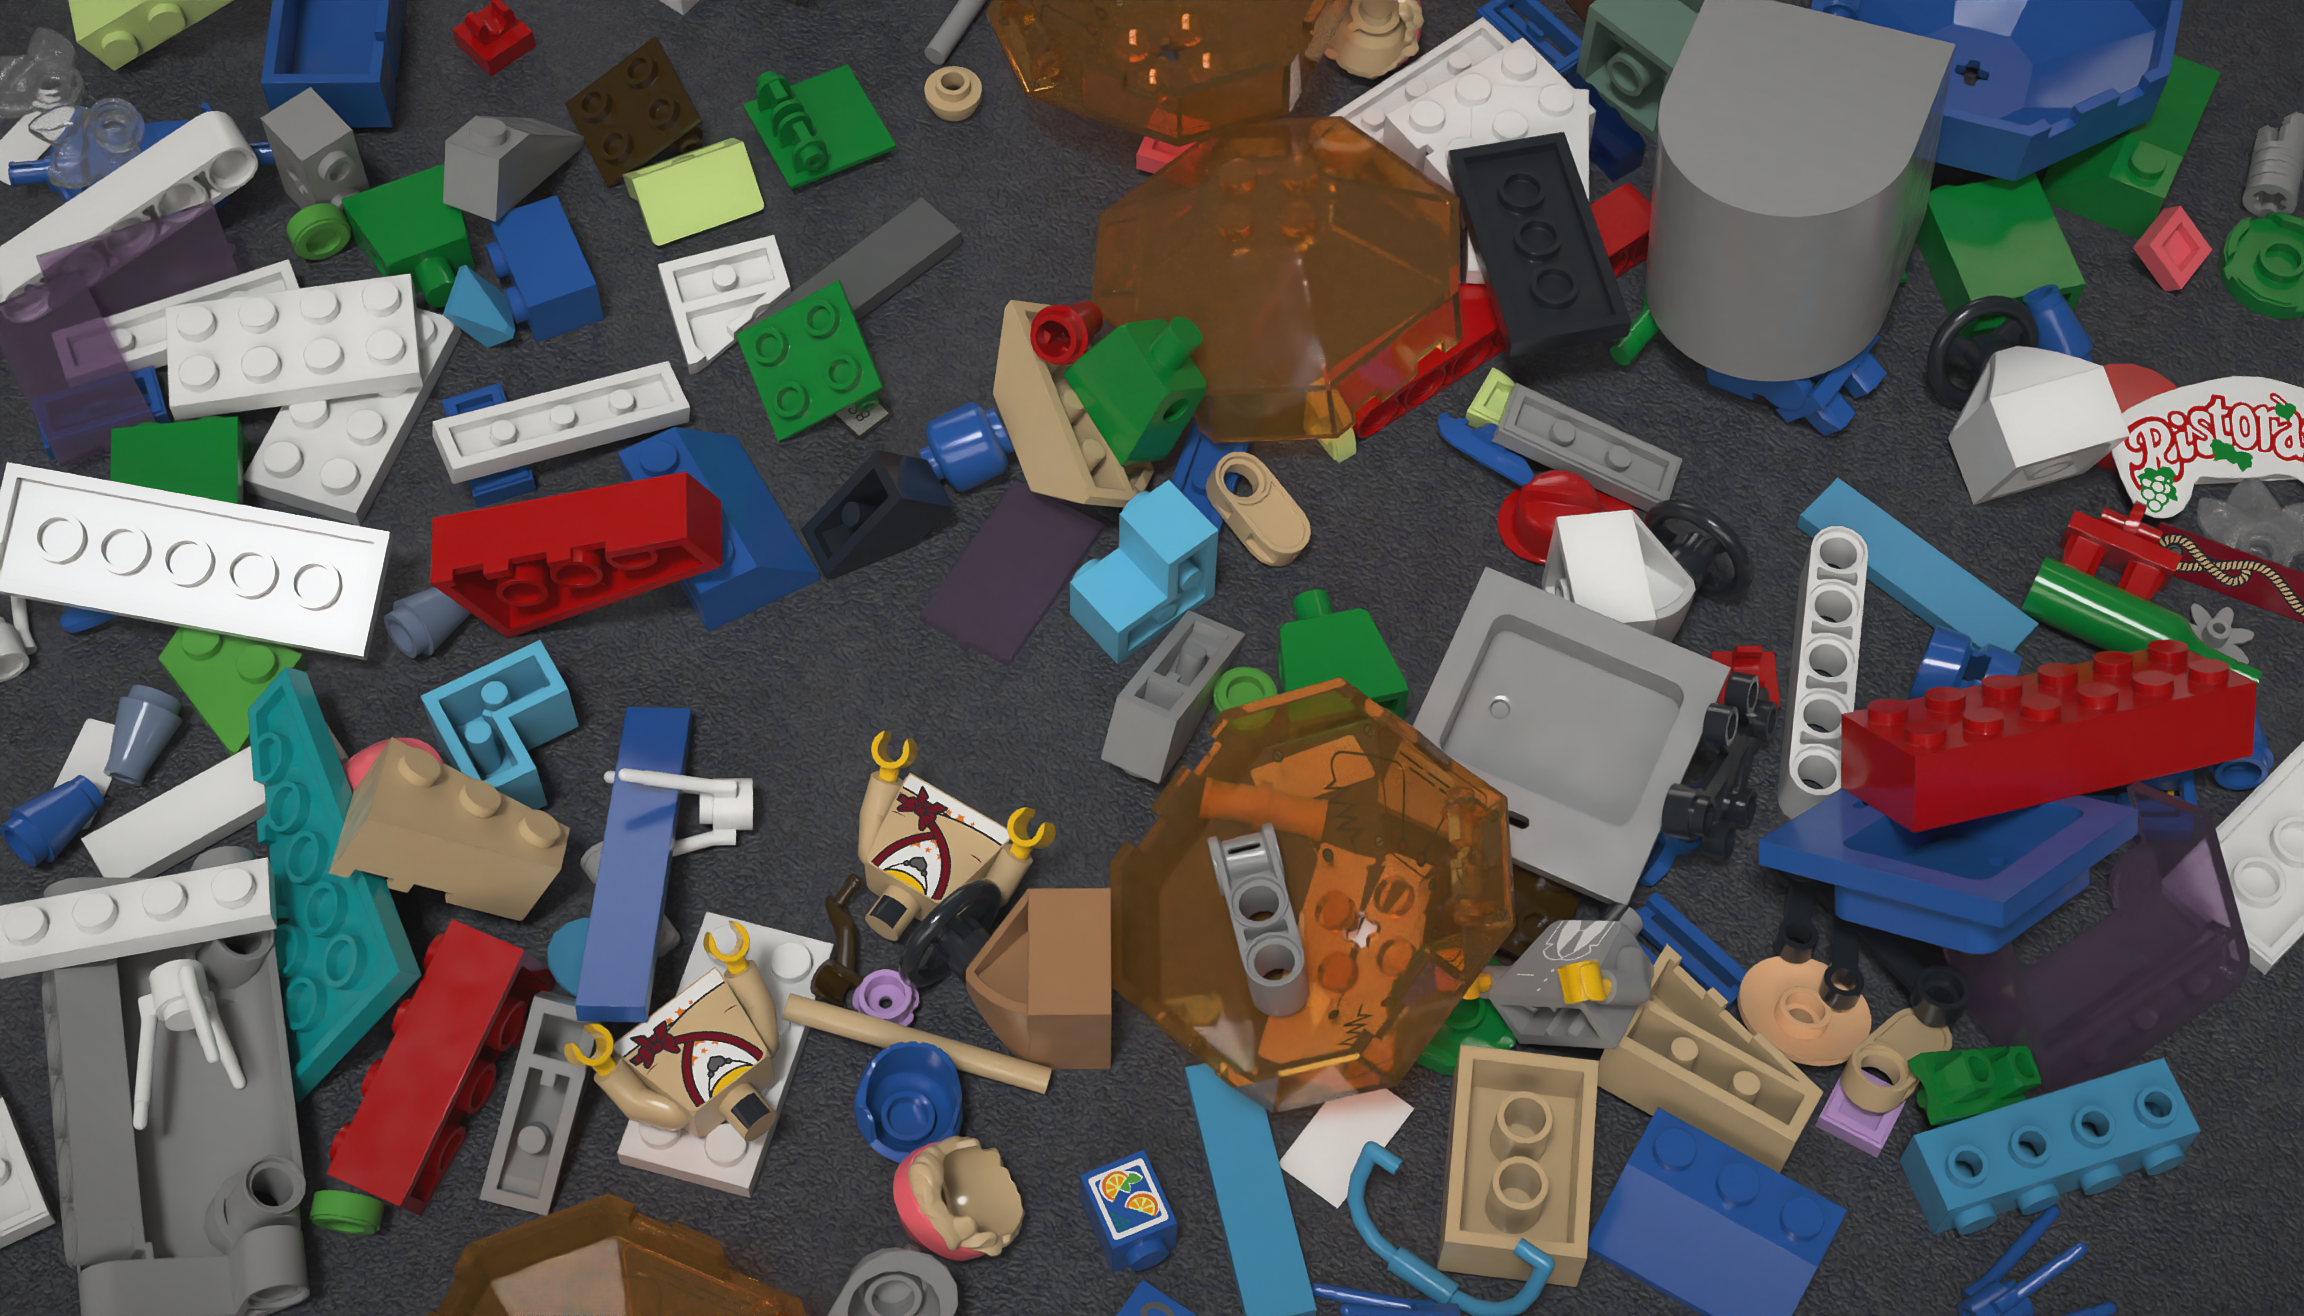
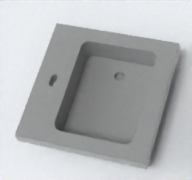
[1379,567,1731,906]

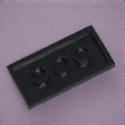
[1446,132,1631,357]

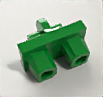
[1907,1045,2041,1126]

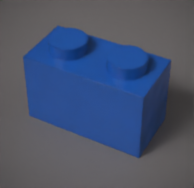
[485,195,604,343]

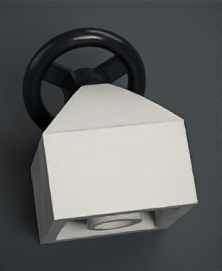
[1927,295,2130,505]
[1541,500,1754,642]

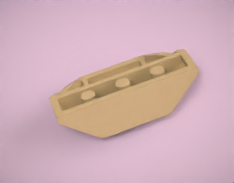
[993,300,1154,508]

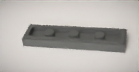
[742,197,962,331]

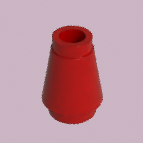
[1030,301,1103,366]

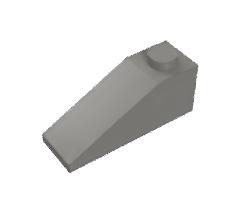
[443,115,584,222]
[1101,610,1245,784]
[479,990,604,1216]

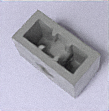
[261,87,370,221]

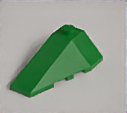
[2041,54,2221,239]

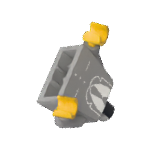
[1436,902,1654,1049]

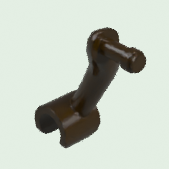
[810,873,864,1008]

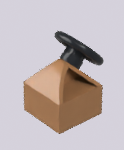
[898,879,1112,1069]

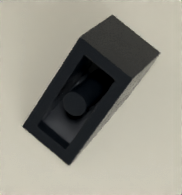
[801,450,953,579]

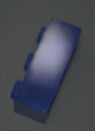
[1566,73,1646,182]

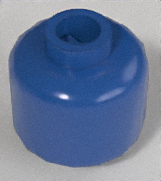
[919,401,1015,492]

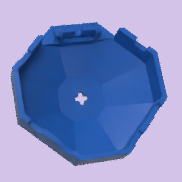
[1811,0,2184,181]

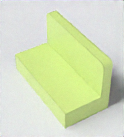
[623,138,764,246]

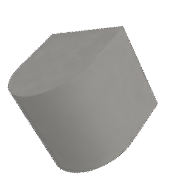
[1646,0,1956,382]

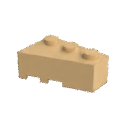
[329,737,570,921]
[1597,944,1823,1173]

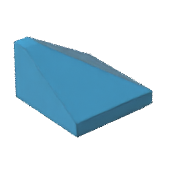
[443,265,515,348]

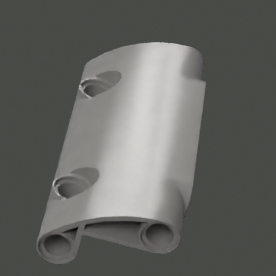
[41,846,310,1316]

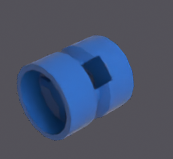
[1907,624,2023,700]

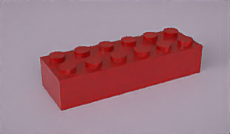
[1841,639,2257,833]

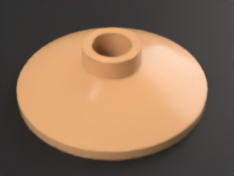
[1737,956,1871,1066]

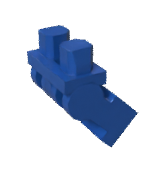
[1706,334,1887,436]

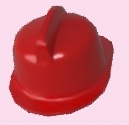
[1498,470,1640,565]

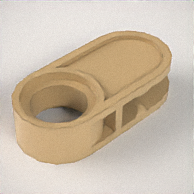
[1206,452,1311,567]
[1841,1008,1952,1113]

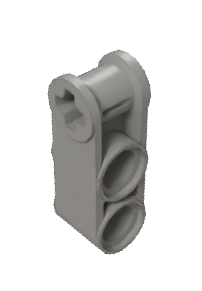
[1207,822,1310,1017]

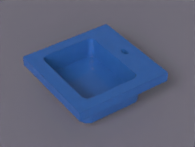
[1759,789,2138,954]

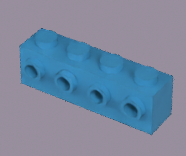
[1899,1057,2201,1235]

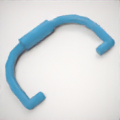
[1347,1141,1555,1316]

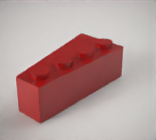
[430,471,722,638]
[326,919,557,1216]

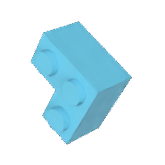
[1070,480,1218,665]
[421,640,579,810]

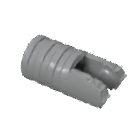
[2242,112,2304,218]

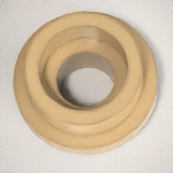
[924,66,982,121]

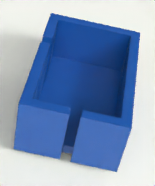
[261,0,407,127]

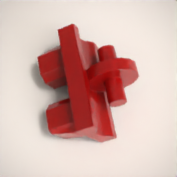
[2058,500,2182,601]

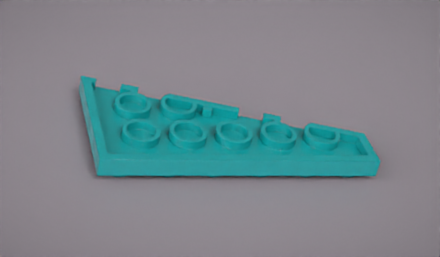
[248,667,421,1102]

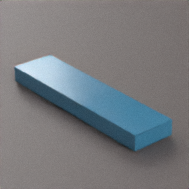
[1796,477,2039,653]
[1184,1054,1317,1316]

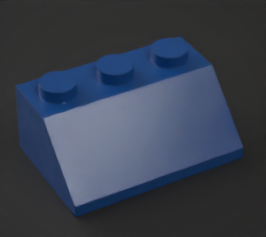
[617,427,820,632]
[1587,1107,1847,1316]

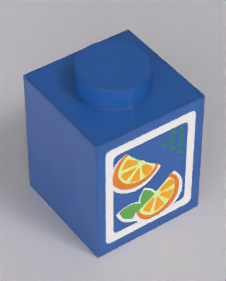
[1080,1150,1177,1273]

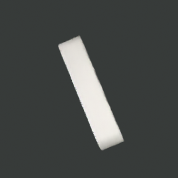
[0,111,258,325]
[1777,526,1868,820]

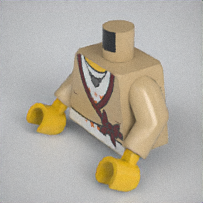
[858,731,1056,941]
[564,921,780,1142]

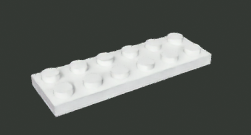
[0,462,394,660]

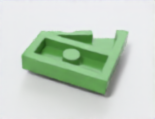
[158,627,307,757]

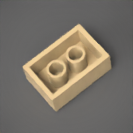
[1437,1045,1599,1287]

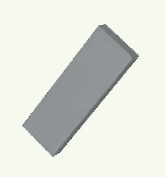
[1492,383,1682,512]

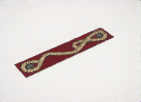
[2157,522,2304,623]

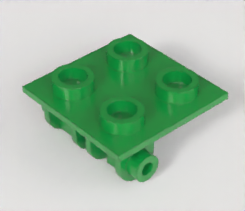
[743,64,897,190]
[736,280,884,443]

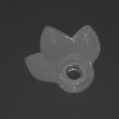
[0,27,85,119]
[28,98,145,189]
[2197,478,2304,567]

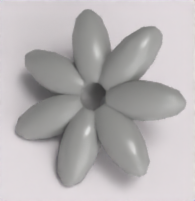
[2189,603,2254,665]

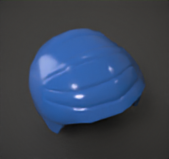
[854,1041,963,1163]

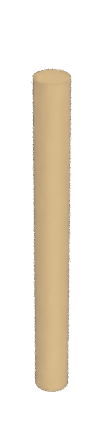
[782,993,1052,1094]

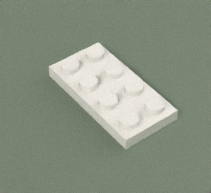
[165,273,424,421]
[243,308,462,526]
[617,912,836,1198]

